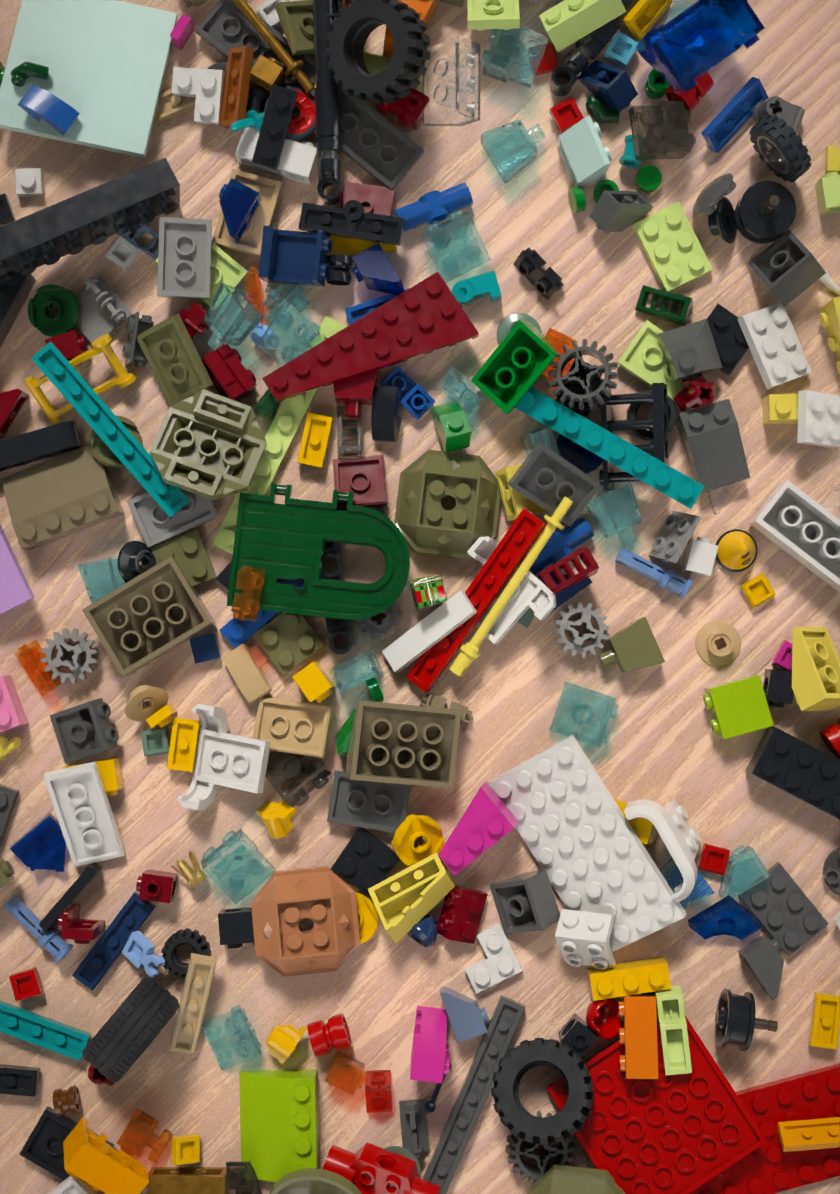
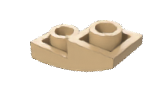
[222,644,272,704]

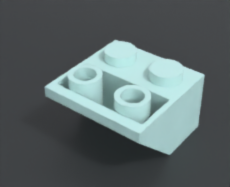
[557,115,612,188]

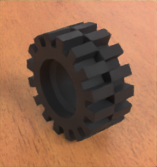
[161,928,211,979]

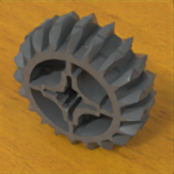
[548,339,619,411]
[505,1111,576,1184]

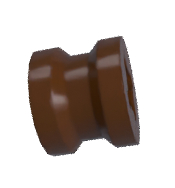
[53,1085,81,1116]

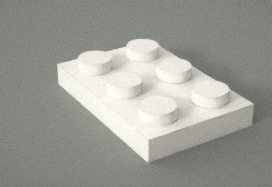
[737,303,812,390]

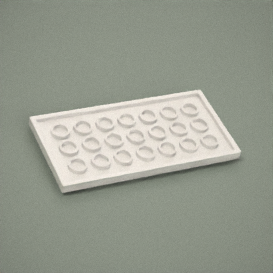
[488,734,687,952]

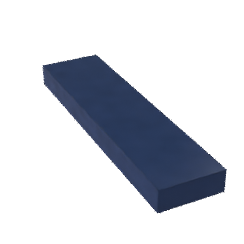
[72,891,156,991]

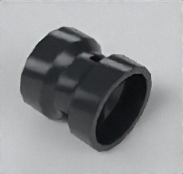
[326,254,353,286]

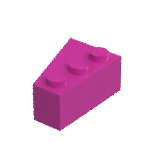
[438,782,519,875]
[410,1006,450,1084]

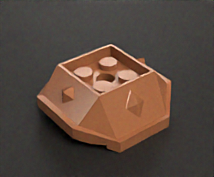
[251,866,360,977]

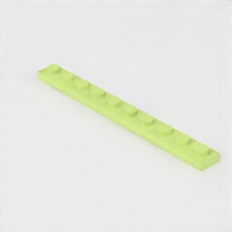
[212,316,347,554]

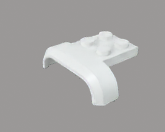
[467,536,556,645]
[177,704,271,810]
[624,799,701,903]

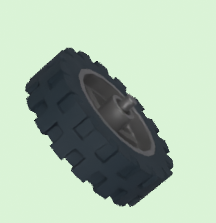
[749,114,811,183]

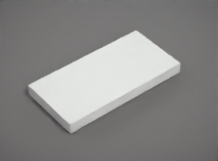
[44,761,125,867]

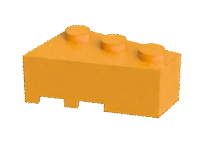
[63,1117,149,1194]

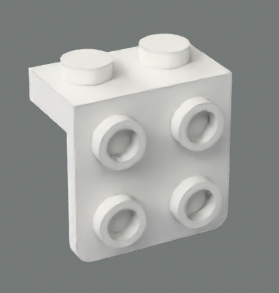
[555,909,616,970]

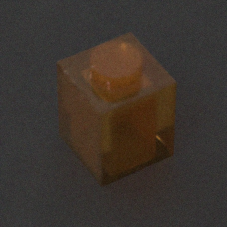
[324,1051,367,1095]

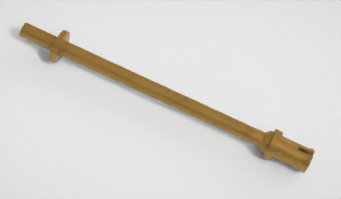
[232,0,315,94]

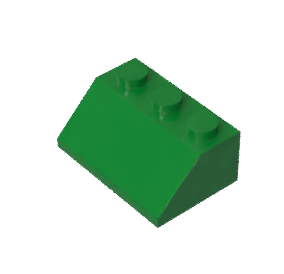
[471,320,558,415]

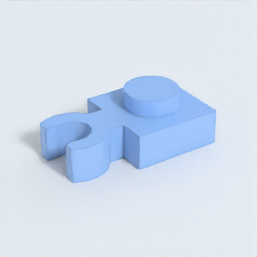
[122,930,165,977]

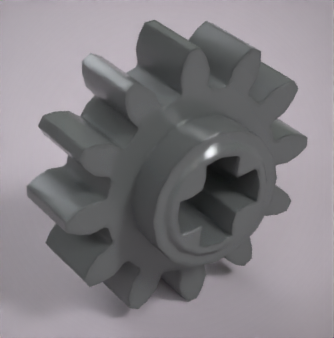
[356,602,401,640]

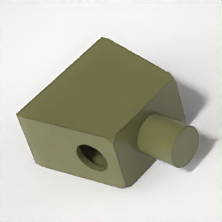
[598,617,665,672]

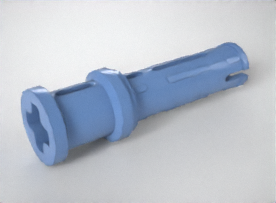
[615,547,693,600]
[4,896,74,964]

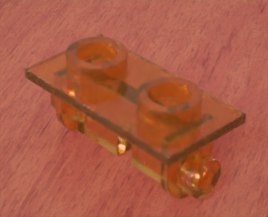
[231,565,265,621]
[15,640,63,697]

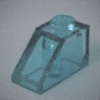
[718,845,770,903]

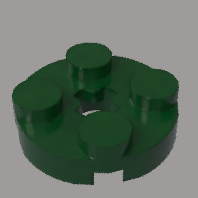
[28,284,80,337]

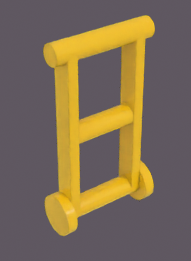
[24,334,136,424]

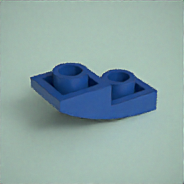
[18,85,80,136]
[379,366,436,420]

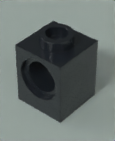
[763,669,794,708]
[558,1013,598,1057]

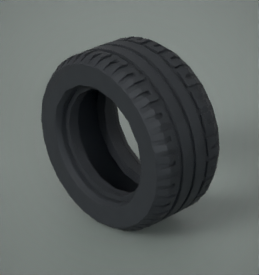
[82,977,180,1082]

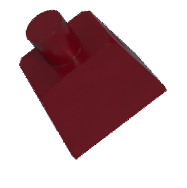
[333,369,380,418]

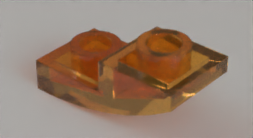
[243,267,265,324]

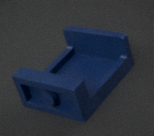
[258,226,332,287]

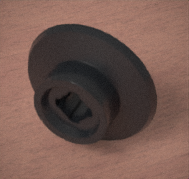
[708,197,737,244]
[117,541,156,583]

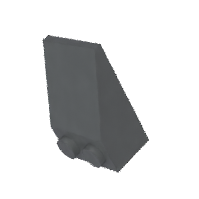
[676,399,750,493]

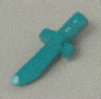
[230,110,264,132]

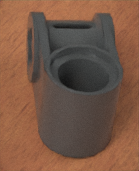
[752,96,805,135]

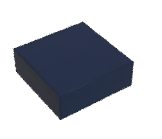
[189,633,221,664]

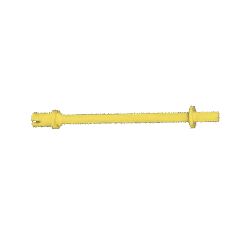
[449,497,573,678]

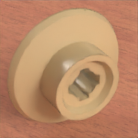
[695,621,741,667]
[125,684,169,721]

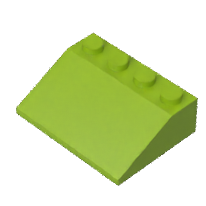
[239,1069,319,1182]

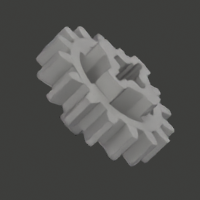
[553,602,610,658]
[41,628,99,684]

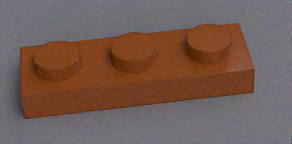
[220,46,254,129]

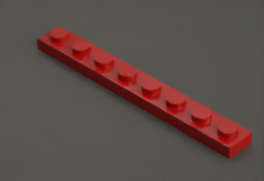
[406,508,547,693]

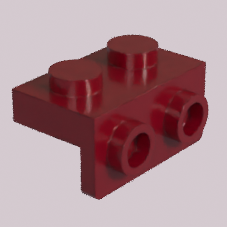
[374,88,430,130]
[437,884,488,944]
[58,903,105,944]

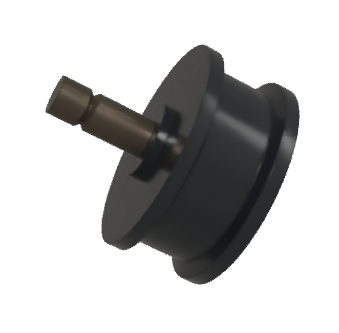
[734,181,796,244]
[715,988,778,1052]

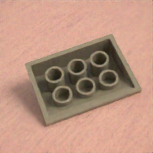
[1,445,124,550]
[82,556,216,677]
[345,700,462,788]

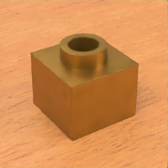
[250,55,285,93]

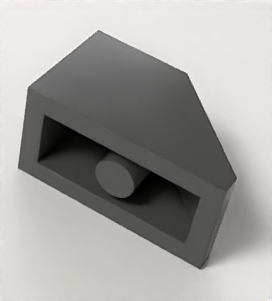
[590,190,653,233]
[739,934,784,1000]

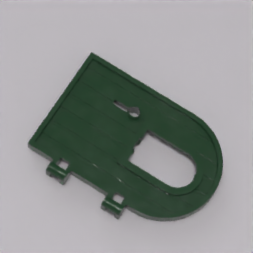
[227,483,410,620]

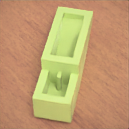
[655,985,692,1075]

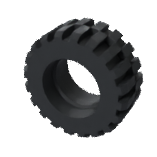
[326,0,431,104]
[491,1038,594,1145]

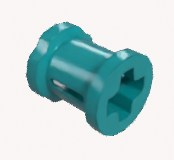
[619,135,647,169]

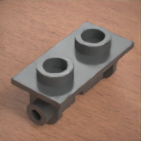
[122,312,154,367]
[399,1099,429,1158]

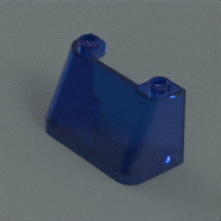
[636,0,765,94]

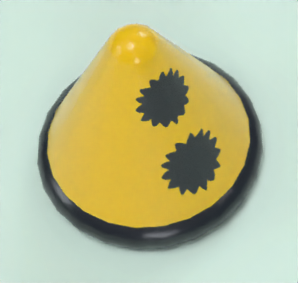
[715,529,758,572]

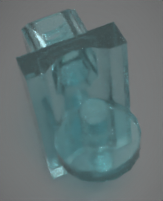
[263,284,309,331]
[436,366,488,416]

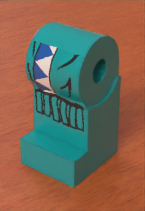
[452,270,502,307]

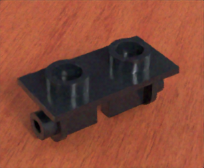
[513,248,564,301]

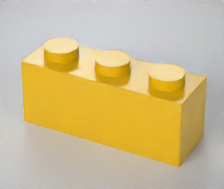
[586,956,671,1001]

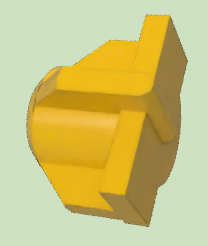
[256,798,296,839]
[266,1025,306,1064]

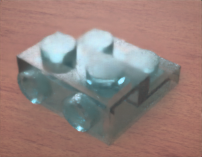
[480,26,550,88]
[421,210,491,283]
[549,681,619,747]
[201,829,275,904]

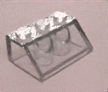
[423,36,480,126]

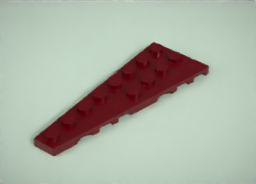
[262,271,479,402]

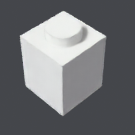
[681,537,718,577]

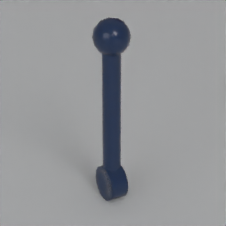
[425,1062,452,1112]

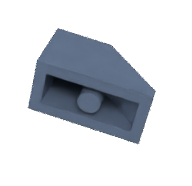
[440,986,490,1043]

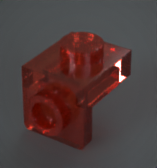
[365,1070,393,1113]

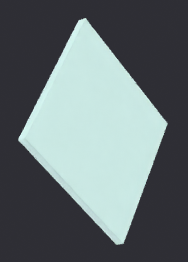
[0,0,178,158]

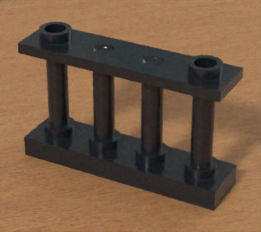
[597,383,669,491]

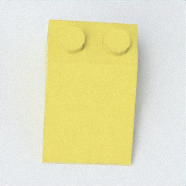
[792,626,840,711]

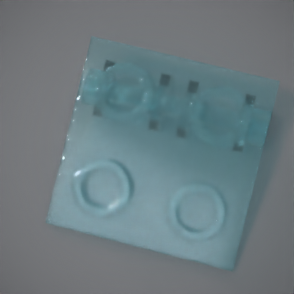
[257,302,321,365]
[201,1005,262,1070]

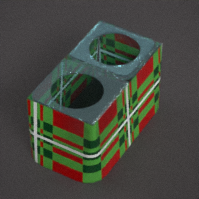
[410,574,447,611]

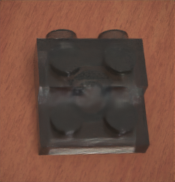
[629,101,694,160]
[265,751,331,807]

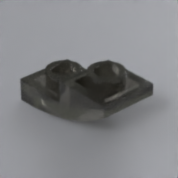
[226,1161,262,1194]

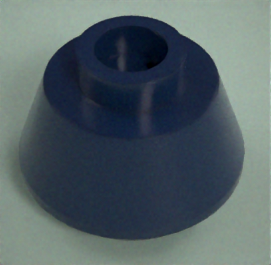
[407,914,439,948]

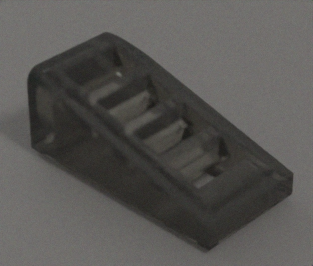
[336,405,363,459]

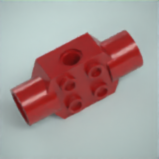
[322,1143,441,1194]

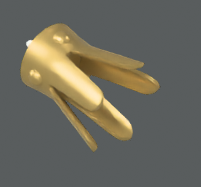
[171,851,208,889]

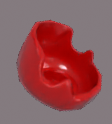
[586,998,623,1040]

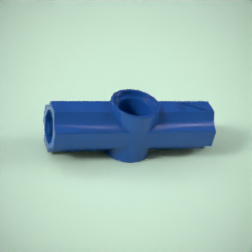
[394,182,473,232]
[521,517,595,575]

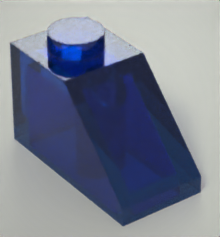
[219,178,262,245]
[352,243,405,295]

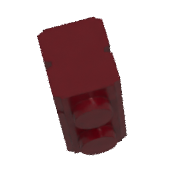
[202,343,257,402]

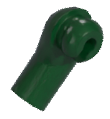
[11,62,49,87]
[585,95,620,123]

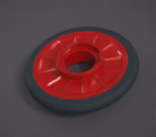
[264,86,316,140]

